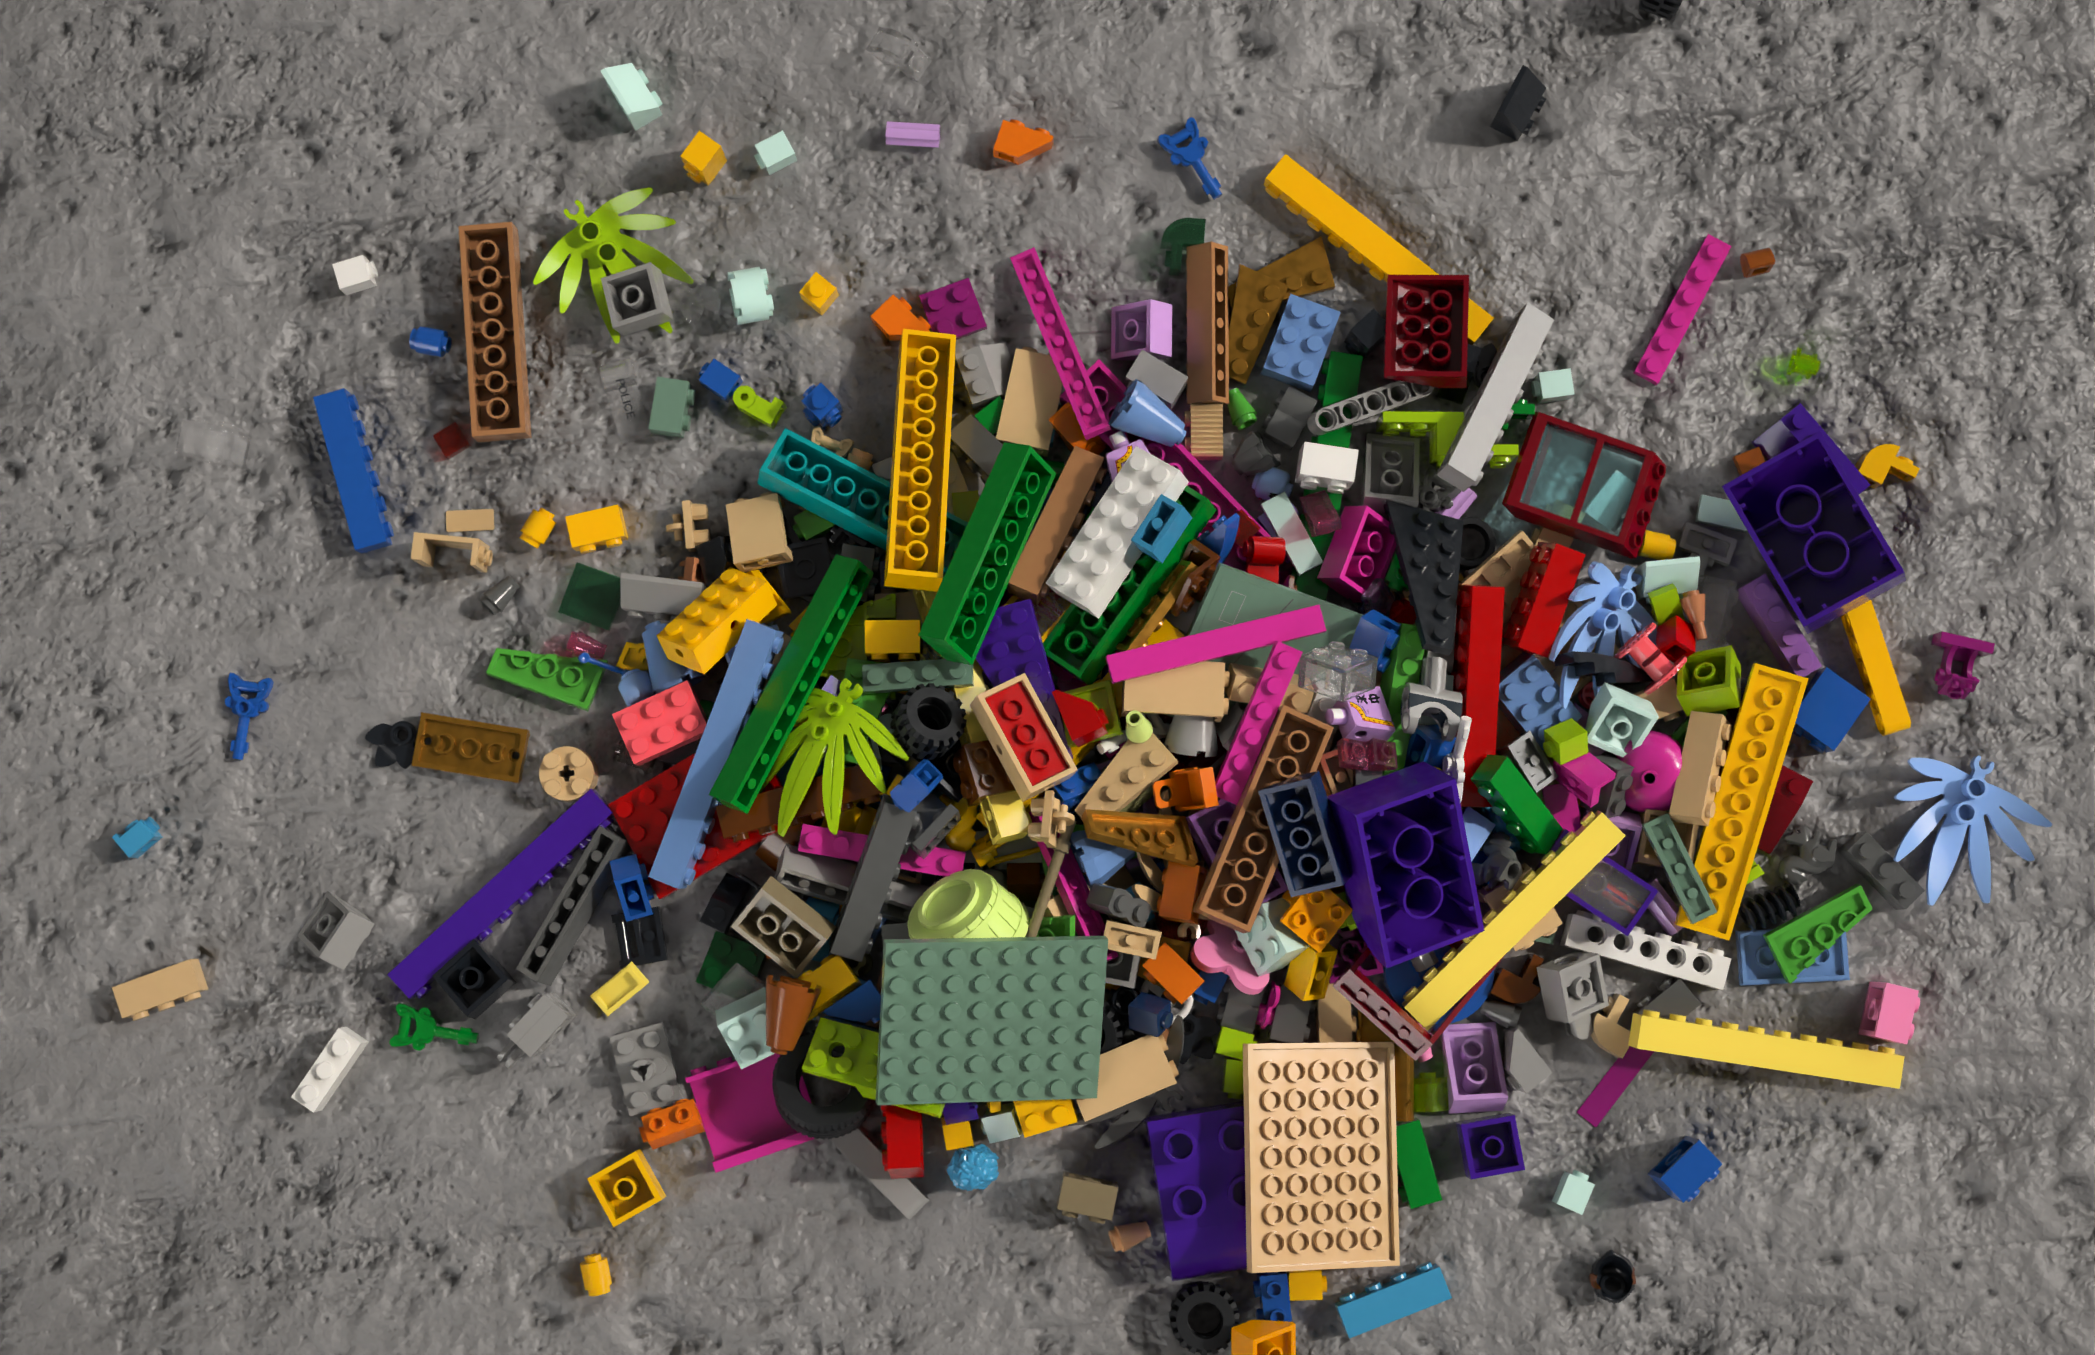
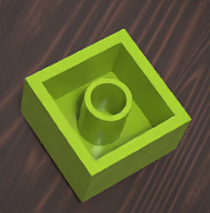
[1677,645,1741,716]

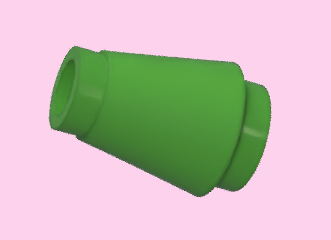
[1227,388,1257,430]

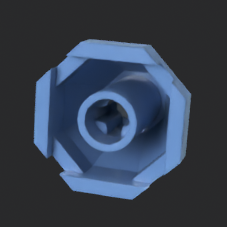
[1069,830,1135,890]

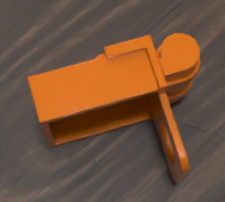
[1152,767,1219,812]

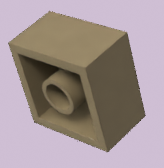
[1057,1171,1118,1224]

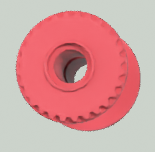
[1613,622,1687,695]

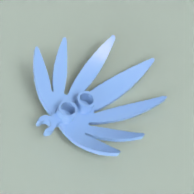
[1549,561,1658,709]
[1893,755,2052,906]

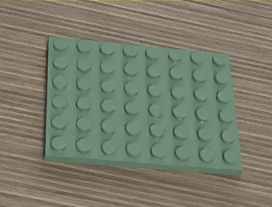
[876,936,1108,1105]

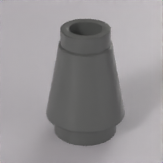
[479,576,520,615]
[1480,999,1522,1029]

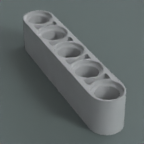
[1307,380,1434,436]
[830,1126,930,1220]

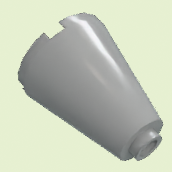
[1163,715,1218,757]

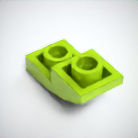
[1647,583,1684,626]

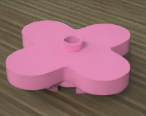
[1190,920,1269,995]

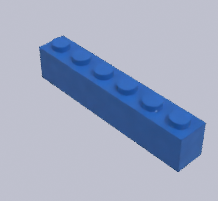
[313,388,394,554]

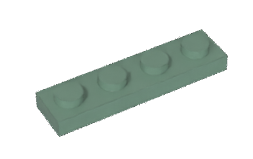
[862,659,974,694]
[1641,813,1717,924]

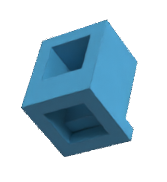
[112,817,163,858]

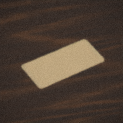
[446,509,494,532]

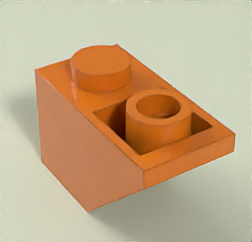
[993,119,1054,165]
[870,294,931,341]

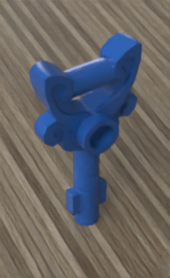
[1157,117,1222,200]
[225,673,274,760]

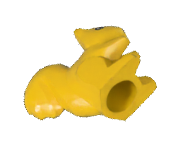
[939,794,978,852]

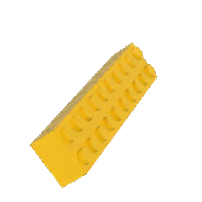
[884,329,956,592]

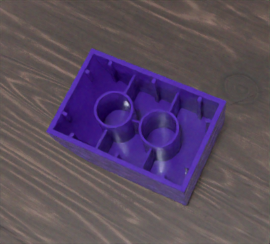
[1722,431,1906,634]
[1327,761,1485,968]
[1145,1101,1247,1281]

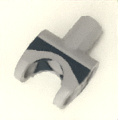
[1401,657,1463,742]

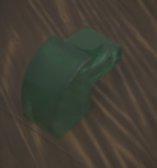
[1160,218,1206,276]

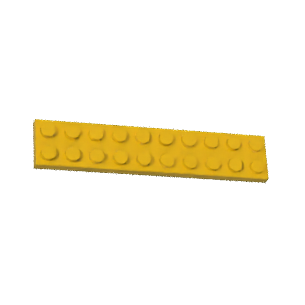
[1674,663,1809,940]

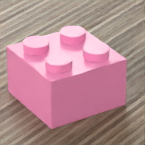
[1858,982,1920,1044]

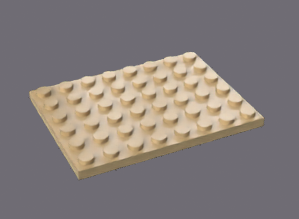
[1243,1042,1400,1273]

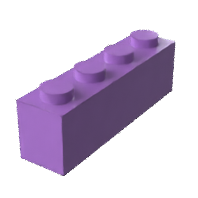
[1734,574,1822,677]

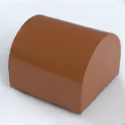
[1740,248,1776,278]

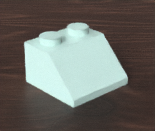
[600,63,663,131]
[1634,556,1700,604]
[1585,682,1659,758]

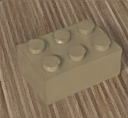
[731,876,836,978]

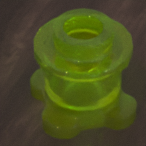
[1786,347,1821,379]

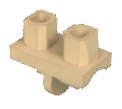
[666,500,711,552]
[1028,790,1075,848]

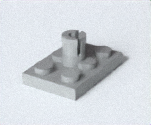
[609,1022,683,1116]

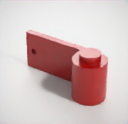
[1243,536,1286,584]

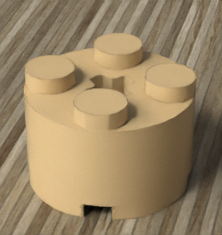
[539,746,599,802]

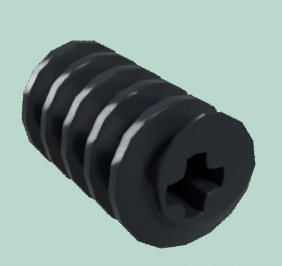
[1739,883,1800,932]

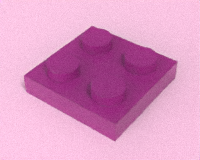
[919,278,987,340]

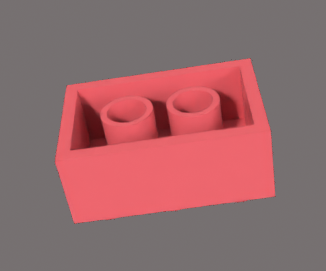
[612,680,708,766]

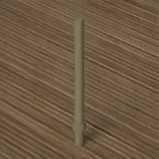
[1025,821,1076,937]

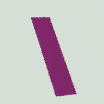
[1577,1046,1654,1127]

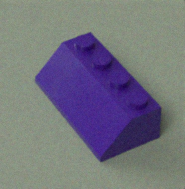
[1752,403,1870,495]

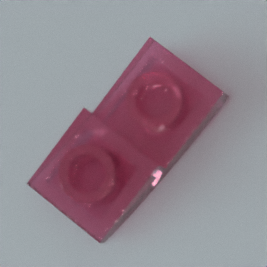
[1337,738,1398,771]

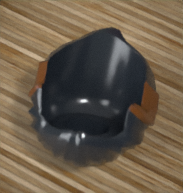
[1589,1250,1636,1304]

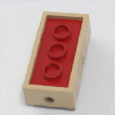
[970,673,1078,802]

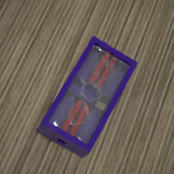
[1534,828,1659,936]

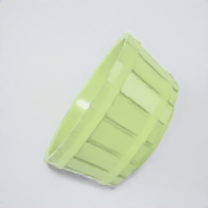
[907,869,1029,939]

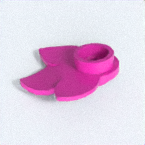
[1255,981,1281,1029]

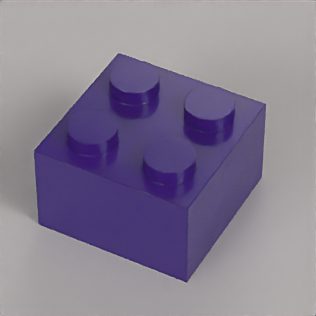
[1456,1113,1525,1179]

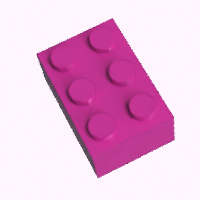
[1317,505,1396,603]

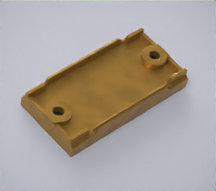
[411,712,530,783]
[1357,1010,1414,1122]

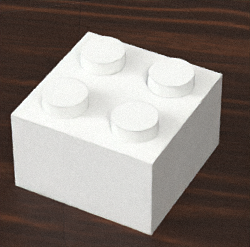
[1295,442,1359,494]

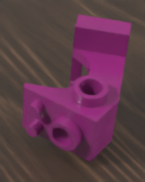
[1931,631,1995,700]

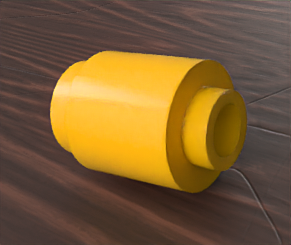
[519,507,557,549]
[1638,530,1676,560]
[580,1253,612,1296]

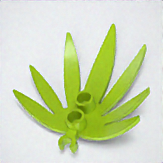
[533,187,694,344]
[758,678,909,837]

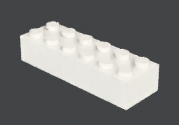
[1046,446,1189,619]

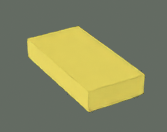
[590,961,649,1017]

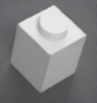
[332,255,378,295]

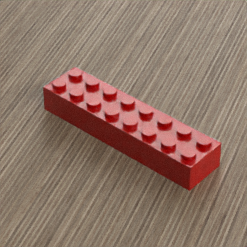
[1450,584,1505,807]

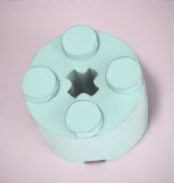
[727,267,774,325]

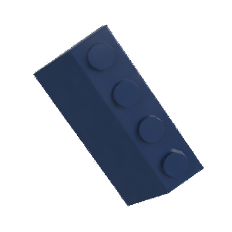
[1258,771,1351,897]

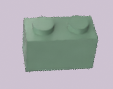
[648,377,695,438]

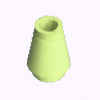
[1125,710,1153,743]

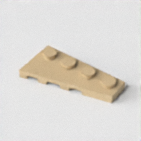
[1075,732,1178,821]

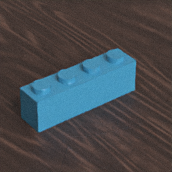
[1334,1262,1452,1339]

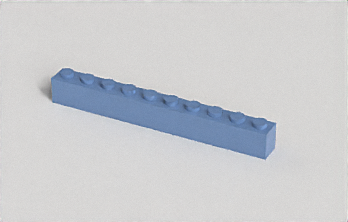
[648,619,784,889]

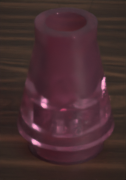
[565,630,607,660]

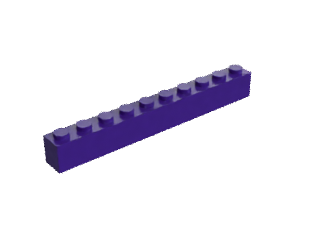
[387,789,614,999]

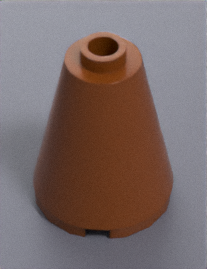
[766,975,822,1055]

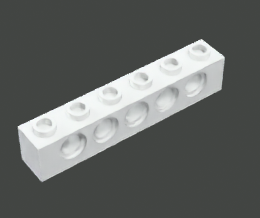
[1560,910,1731,990]

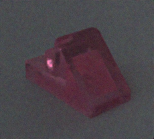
[1300,490,1342,537]

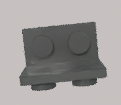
[1495,730,1558,793]
[908,792,961,859]

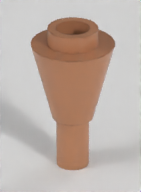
[1680,590,1708,641]

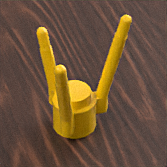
[970,832,1040,868]

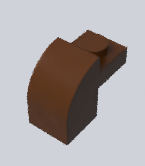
[1489,954,1544,1003]

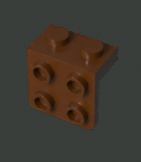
[1171,539,1221,617]
[953,740,1016,807]

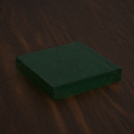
[558,562,621,631]

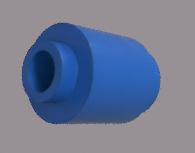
[409,326,452,357]

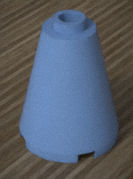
[1109,379,1187,447]
[642,621,705,695]

